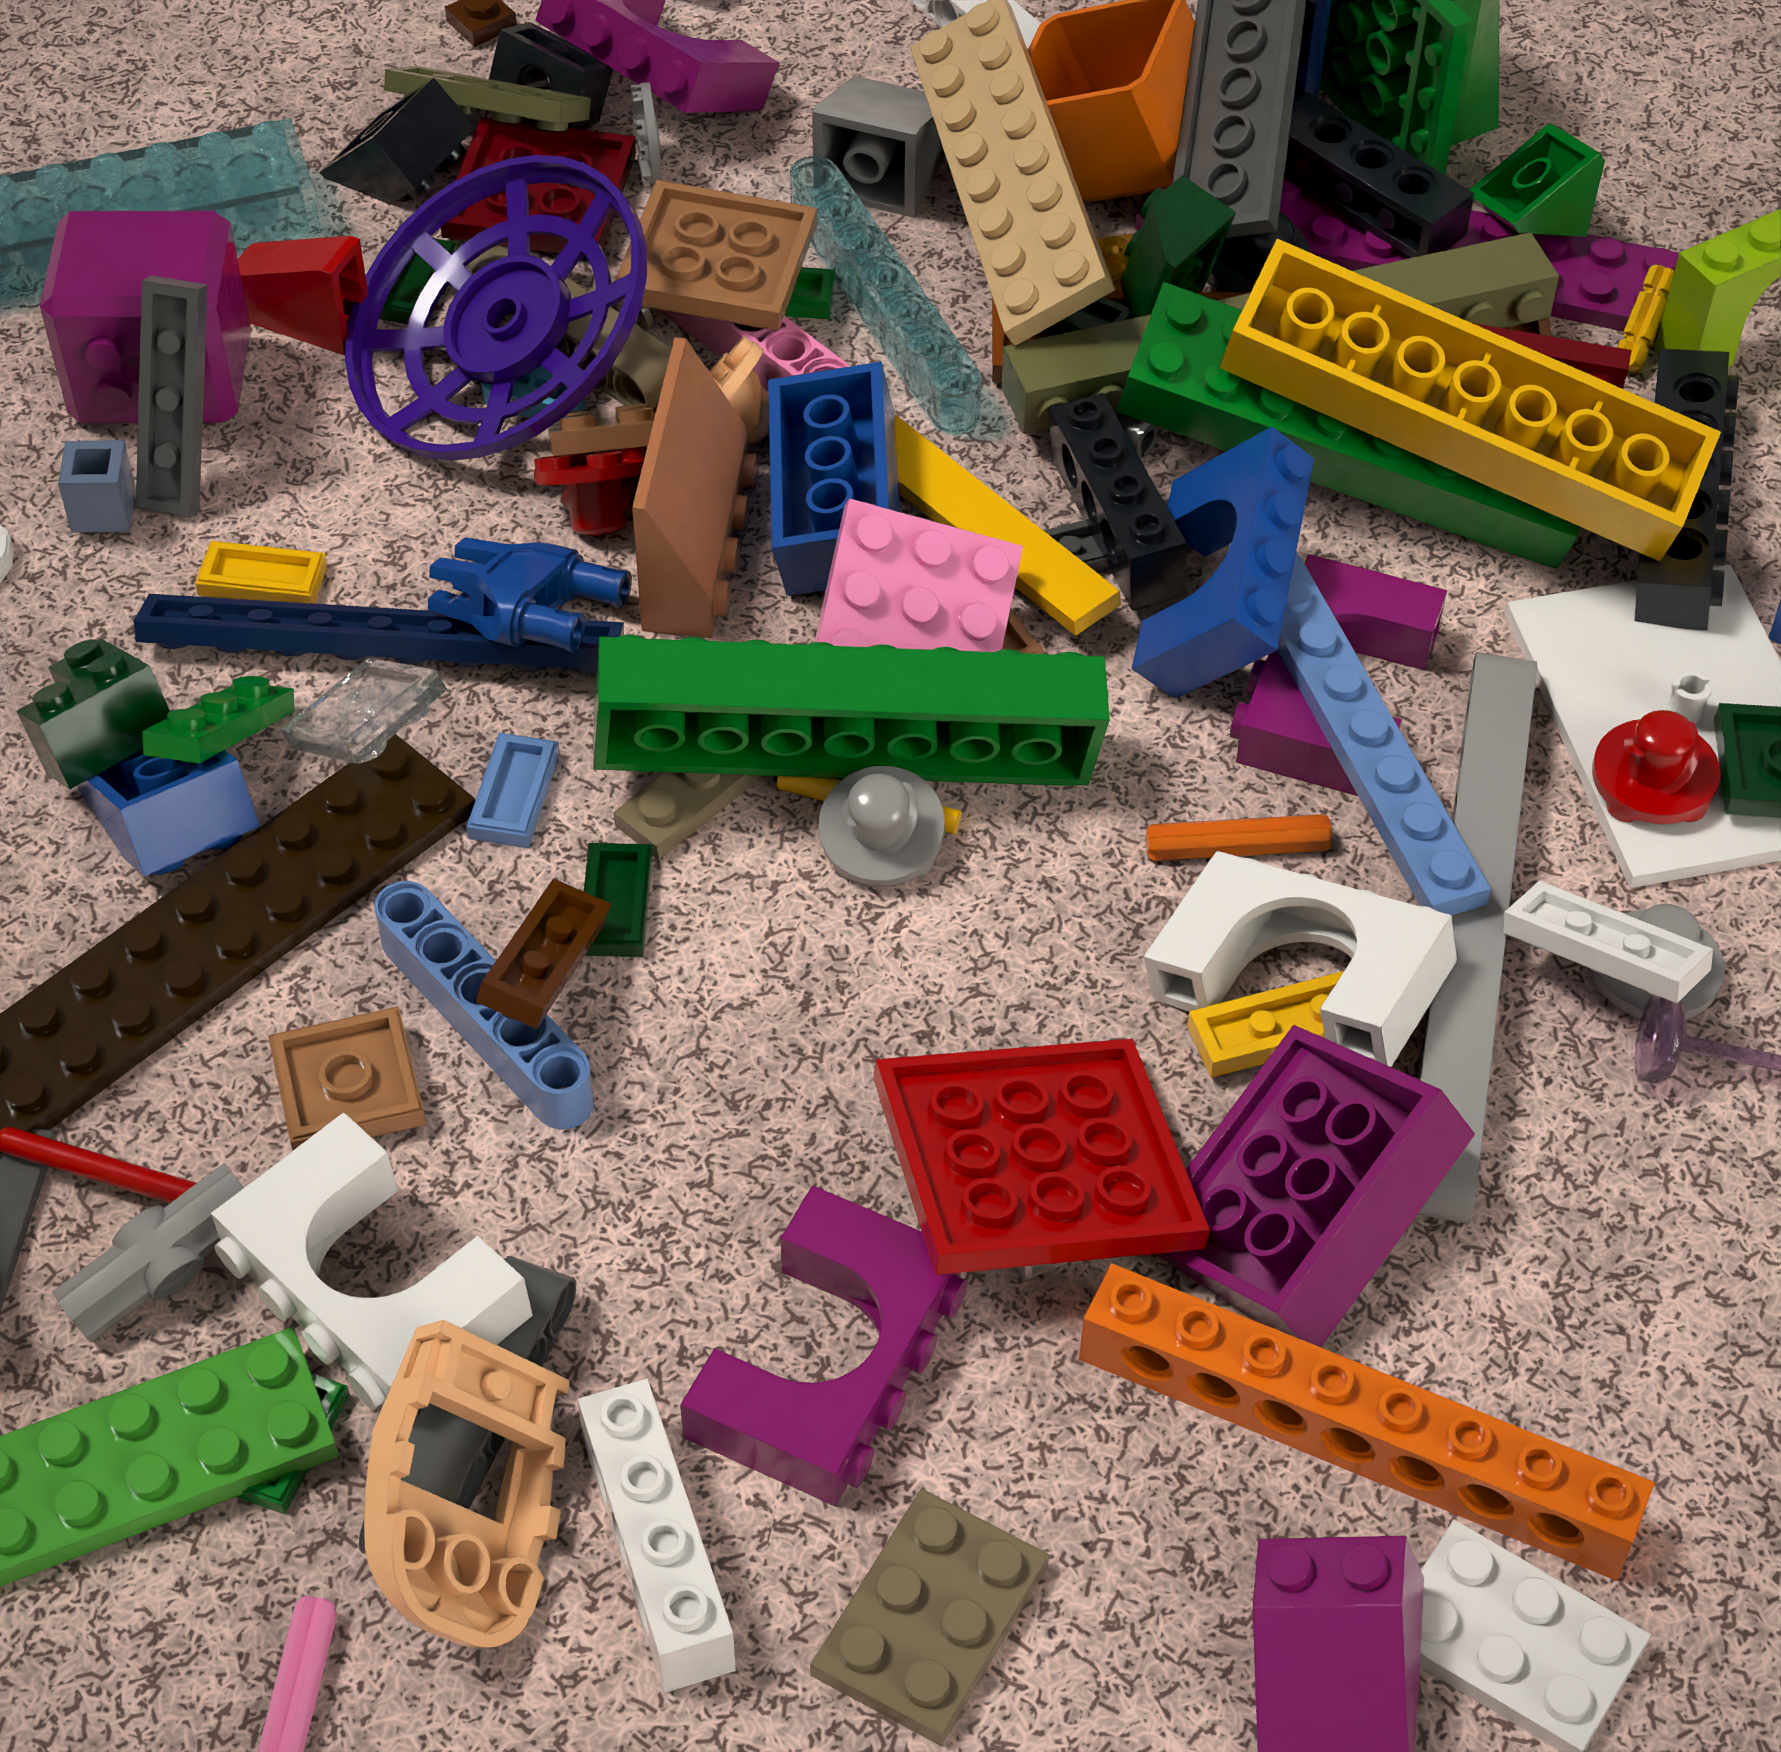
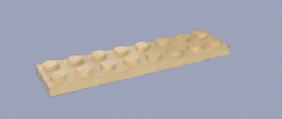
[910,0,1115,346]

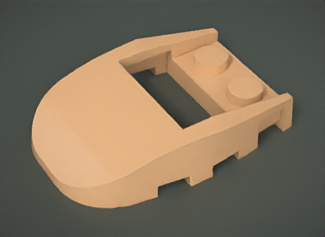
[364,1320,570,1647]

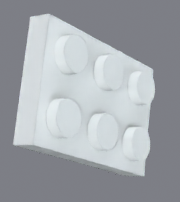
[1420,1519,1651,1752]

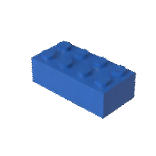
[768,361,900,596]

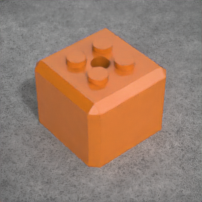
[1028,0,1195,203]

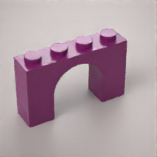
[535,0,780,113]
[1230,554,1447,796]
[680,1185,968,1507]

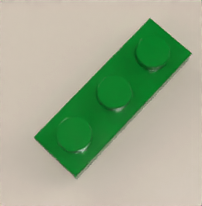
[142,676,295,764]

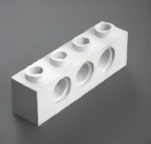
[578,1379,736,1693]

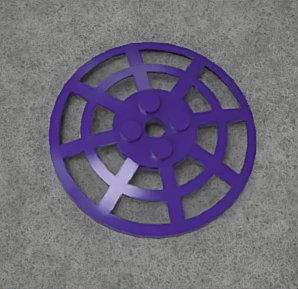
[345,155,647,461]

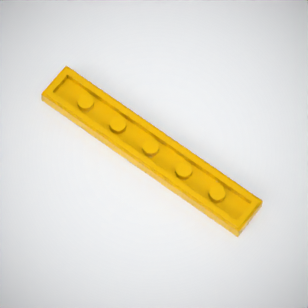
[894,415,1121,636]

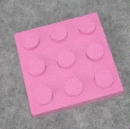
[815,499,1023,652]

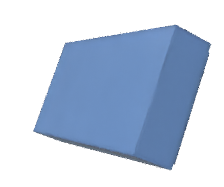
[466,733,560,848]

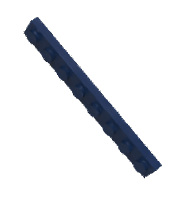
[133,594,624,675]

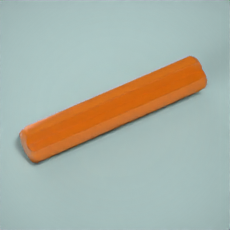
[1145,814,1332,861]

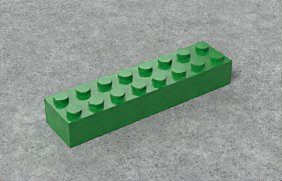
[1117,282,1580,569]
[593,635,1110,786]

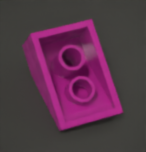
[1252,1536,1424,1752]

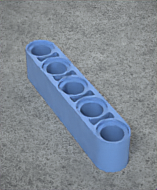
[375,881,594,1130]

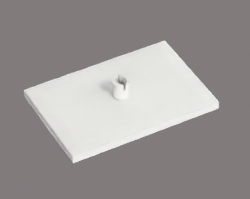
[1504,564,1781,888]

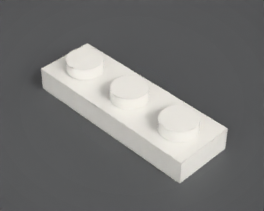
[1503,881,1713,1003]

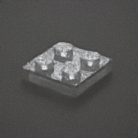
[280,658,447,764]

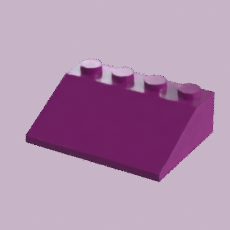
[1157,1025,1475,1347]

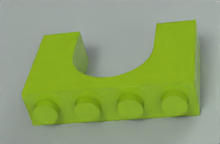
[1654,209,1781,367]

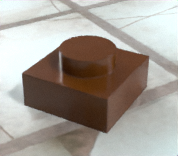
[445,0,517,47]

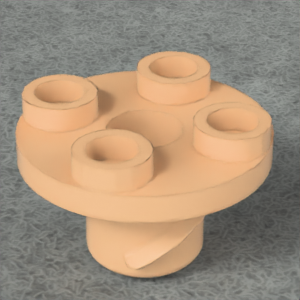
[709,336,769,445]

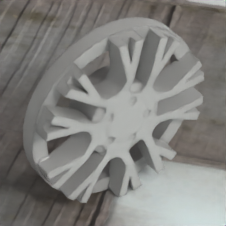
[631,82,662,185]

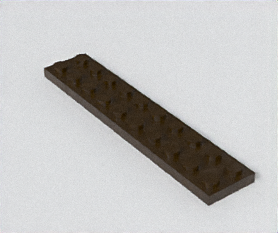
[0,731,475,1155]

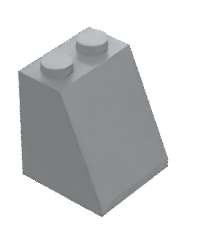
[812,76,945,218]

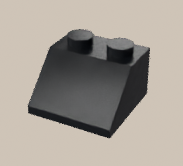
[319,77,476,205]

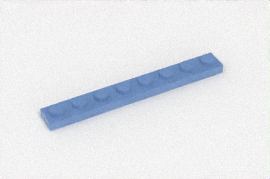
[1228,543,1492,915]

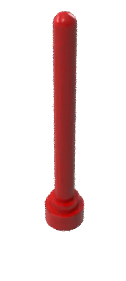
[0,1127,197,1203]

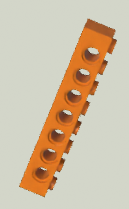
[1079,1263,1655,1581]

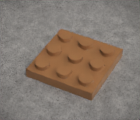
[614,180,817,331]

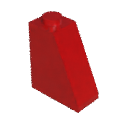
[238,236,368,356]

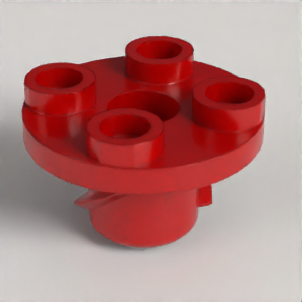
[534,446,647,536]
[1592,710,1721,824]

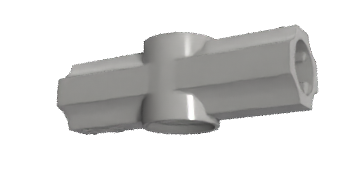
[52,1163,244,1343]

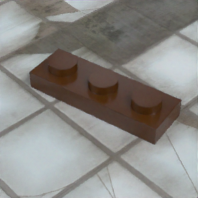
[476,878,612,1029]

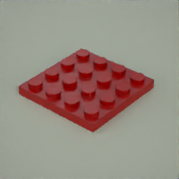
[873,1038,1210,1275]

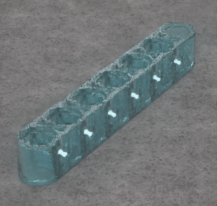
[790,156,982,436]

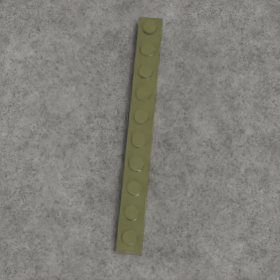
[1002,232,1559,434]

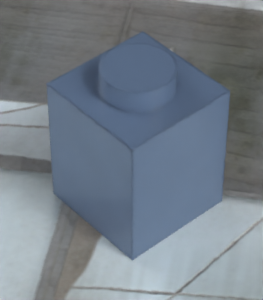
[58,440,136,533]

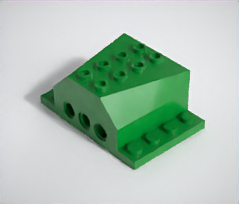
[1320,0,1500,175]

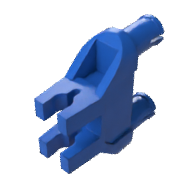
[428,537,632,653]

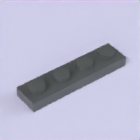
[136,275,208,518]

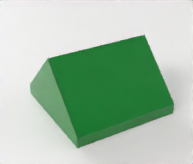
[1469,122,1605,237]

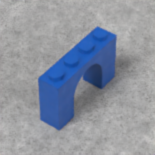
[1131,427,1314,698]

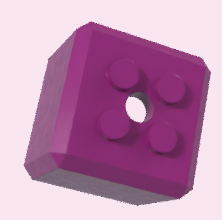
[40,211,251,423]

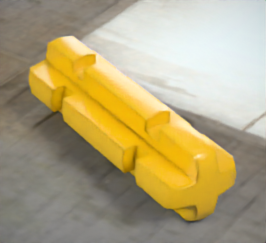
[1617,265,1674,373]

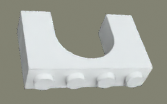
[1144,851,1457,1067]
[211,1112,533,1409]

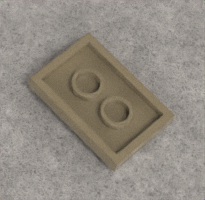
[810,1488,1049,1746]

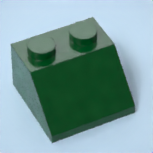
[1120,175,1236,319]

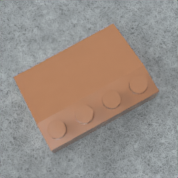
[632,337,759,638]

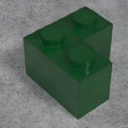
[16,639,171,790]

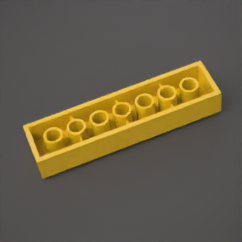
[1219,239,1721,561]

